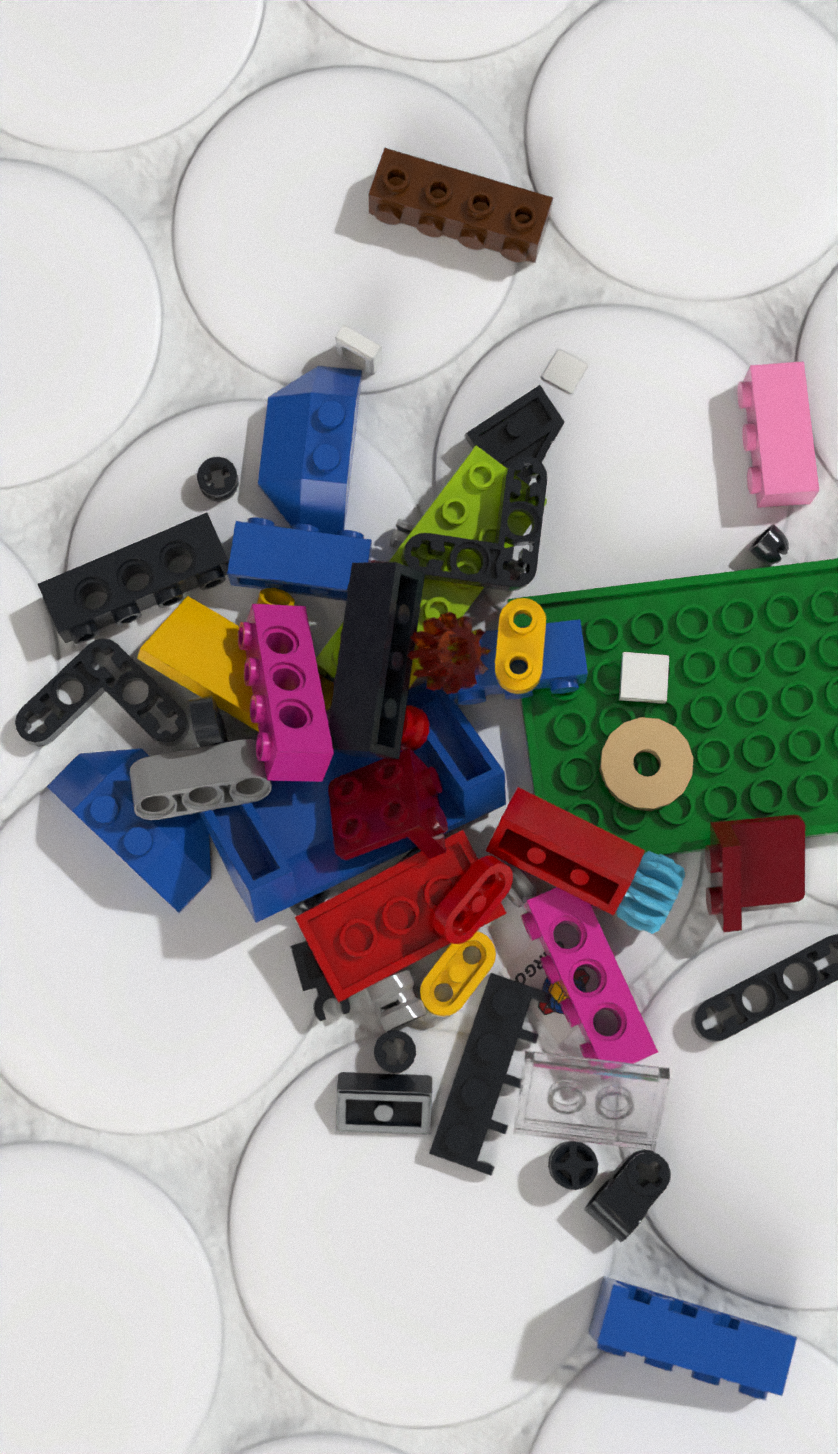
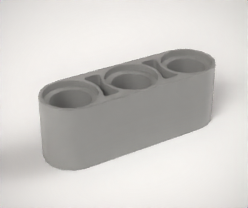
[130,739,272,820]

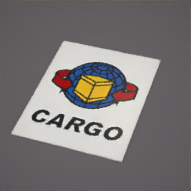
[499,926,598,1044]

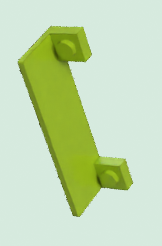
[316,445,547,688]

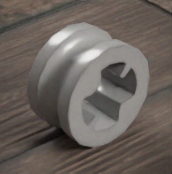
[506,862,537,908]

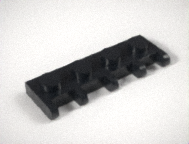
[429,973,552,1176]

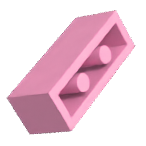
[738,361,819,508]

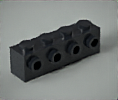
[328,562,425,759]

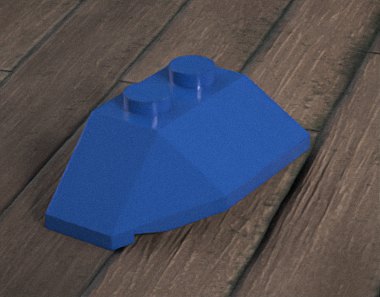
[258,366,362,535]
[47,748,212,913]

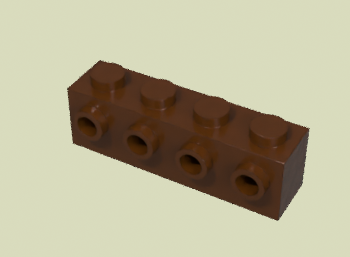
[368,148,553,263]

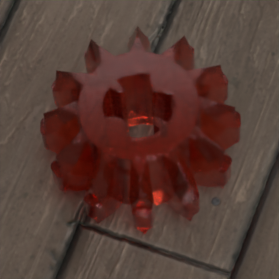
[407,612,491,694]

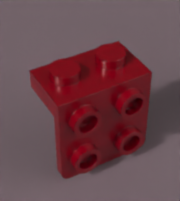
[328,748,448,860]
[705,815,805,932]

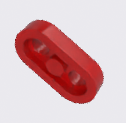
[433,856,513,944]

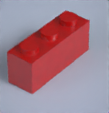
[486,787,645,916]

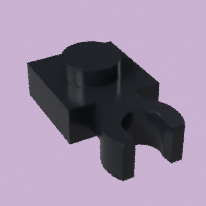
[290,941,350,1021]

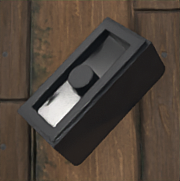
[336,1072,432,1134]

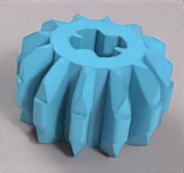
[616,851,685,934]

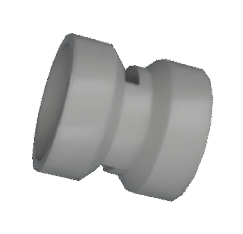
[366,970,428,1032]

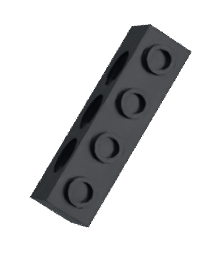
[38,512,229,644]

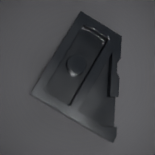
[464,385,565,485]

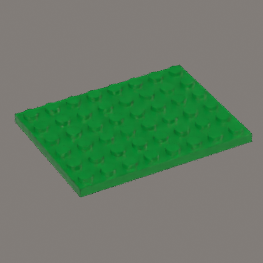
[507,558,838,856]

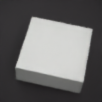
[335,324,382,375]
[619,652,669,704]

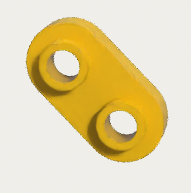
[495,598,546,694]
[420,931,496,1017]

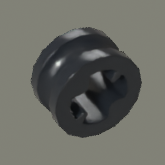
[197,457,239,502]
[374,1030,416,1073]

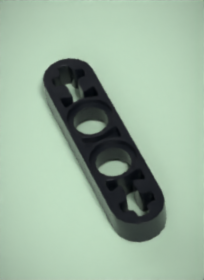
[691,934,838,1042]

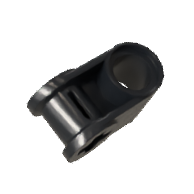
[584,1149,671,1242]

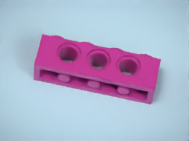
[238,604,334,782]
[521,887,658,1077]

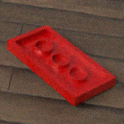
[295,830,507,1003]

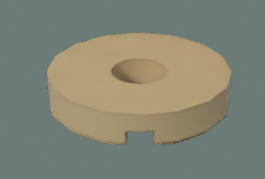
[599,717,693,811]

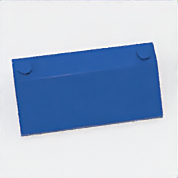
[199,677,506,923]

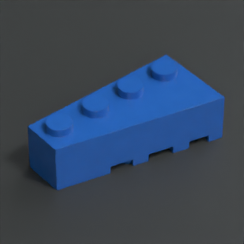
[588,1276,797,1400]

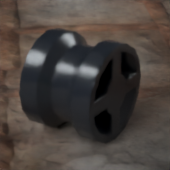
[548,1141,598,1190]

